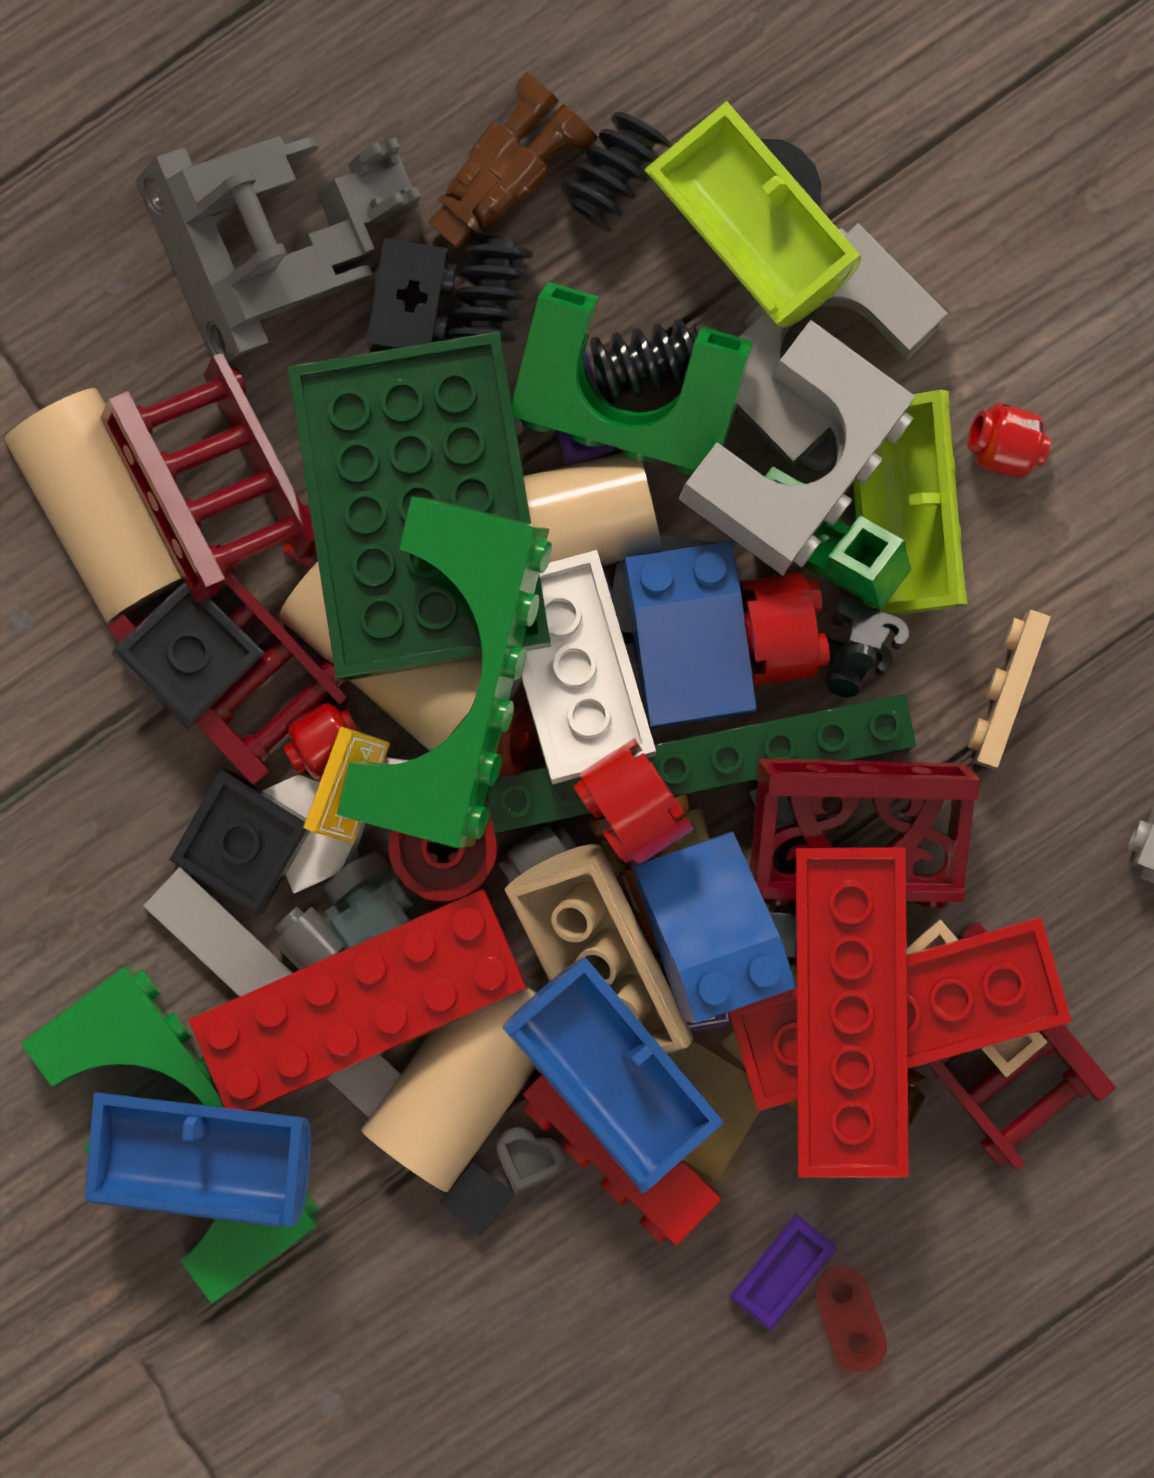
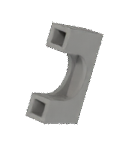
[735,223,948,470]
[679,320,916,576]

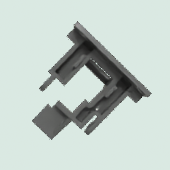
[136,136,421,366]

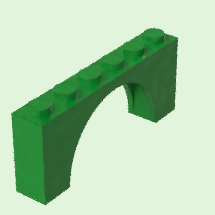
[337,496,552,848]
[21,966,320,1304]

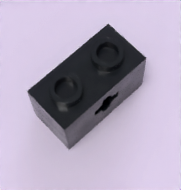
[366,238,457,351]

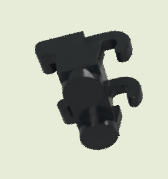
[825,599,909,697]

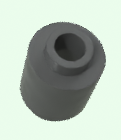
[498,823,577,883]
[274,907,347,970]

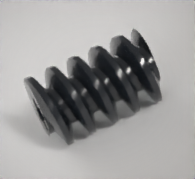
[561,111,672,233]
[448,232,533,343]
[590,319,698,401]

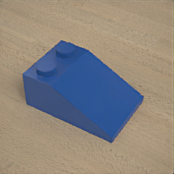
[622,541,756,729]
[631,832,797,1023]

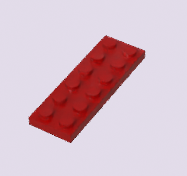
[796,847,909,1178]
[188,889,528,1111]
[729,916,1072,1111]

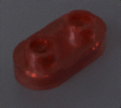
[496,704,542,777]
[815,1265,887,1372]

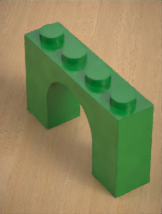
[512,282,754,476]

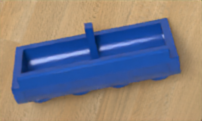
[502,957,724,1194]
[84,1092,311,1227]

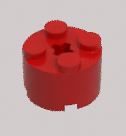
[739,572,830,686]
[573,738,694,865]
[389,818,498,901]

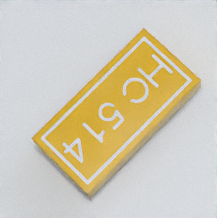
[303,727,390,843]

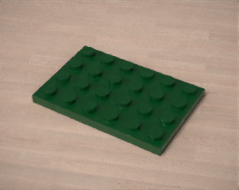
[288,331,552,682]

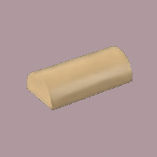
[4,388,185,625]
[524,453,663,567]
[279,562,482,751]
[504,844,693,1054]
[361,986,536,1192]

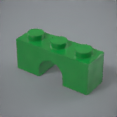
[765,467,911,611]

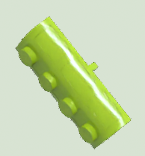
[644,101,861,328]
[853,390,968,615]

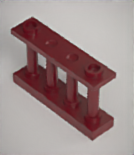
[100,352,315,604]
[107,544,350,786]
[926,922,1117,1171]

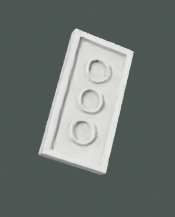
[521,550,656,784]

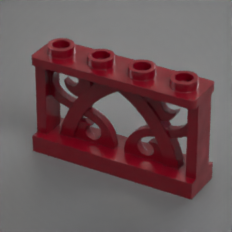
[750,758,980,908]

